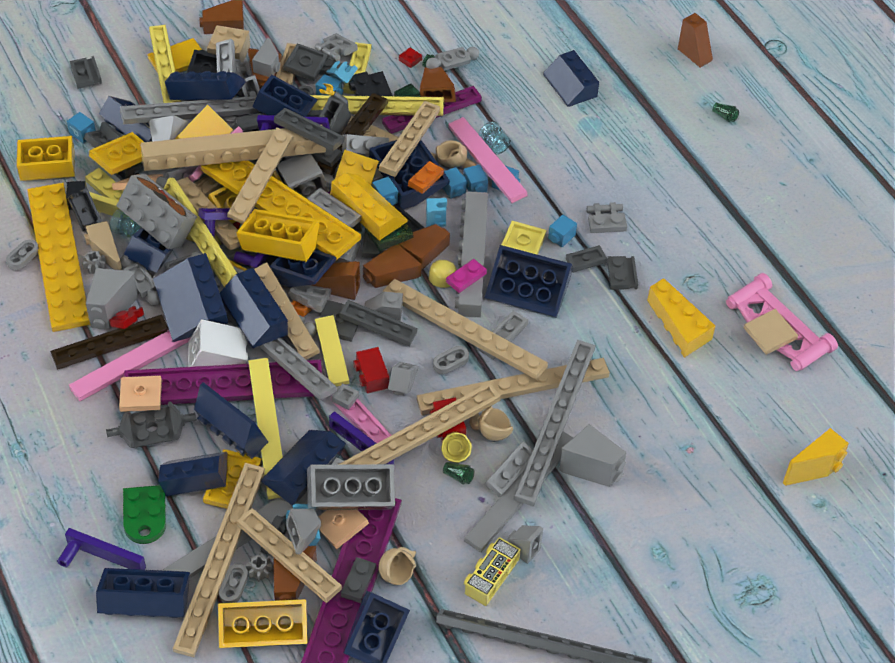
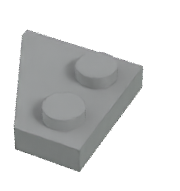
[289,285,331,313]

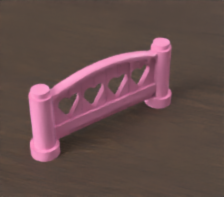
[726,273,838,371]

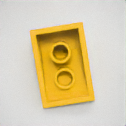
[783,428,849,486]

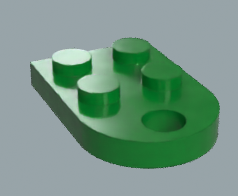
[123,485,166,544]

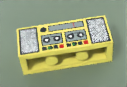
[464,537,521,606]

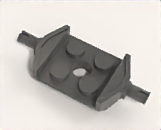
[106,402,197,448]

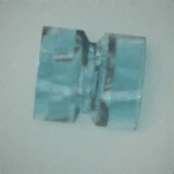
[479,121,511,155]
[110,209,141,238]

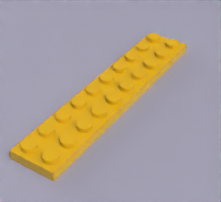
[201,160,361,260]
[27,183,90,332]

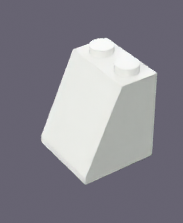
[188,320,248,367]

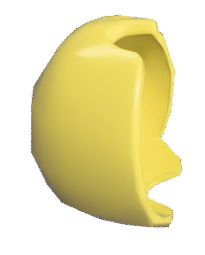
[429,260,457,288]
[441,432,472,463]

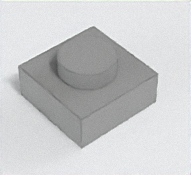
[332,383,359,410]

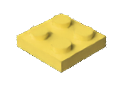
[501,221,547,255]

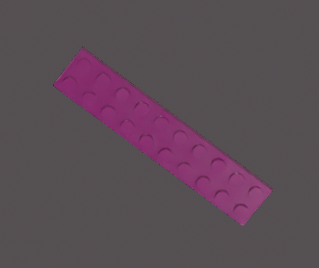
[124,360,322,405]
[301,498,402,663]

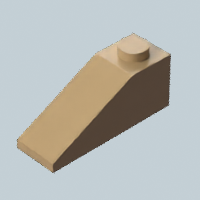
[84,221,122,270]

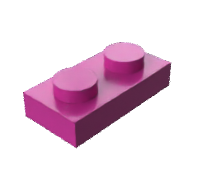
[446,259,487,293]

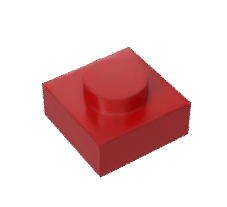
[399,47,422,68]

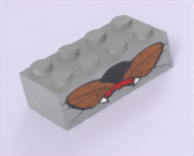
[116,174,197,249]
[307,464,395,510]

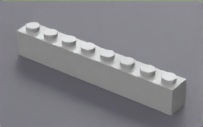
[455,191,488,318]

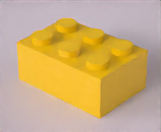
[17,136,75,181]

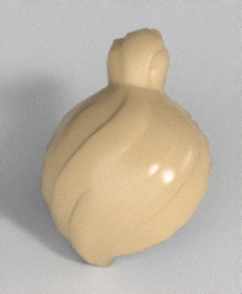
[436,140,476,168]
[469,406,513,441]
[378,547,416,585]

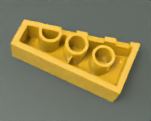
[647,278,715,358]

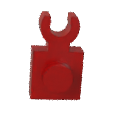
[109,306,144,329]

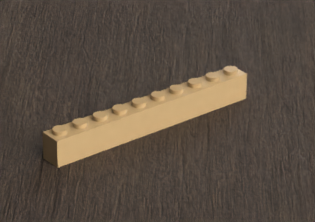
[141,125,326,171]

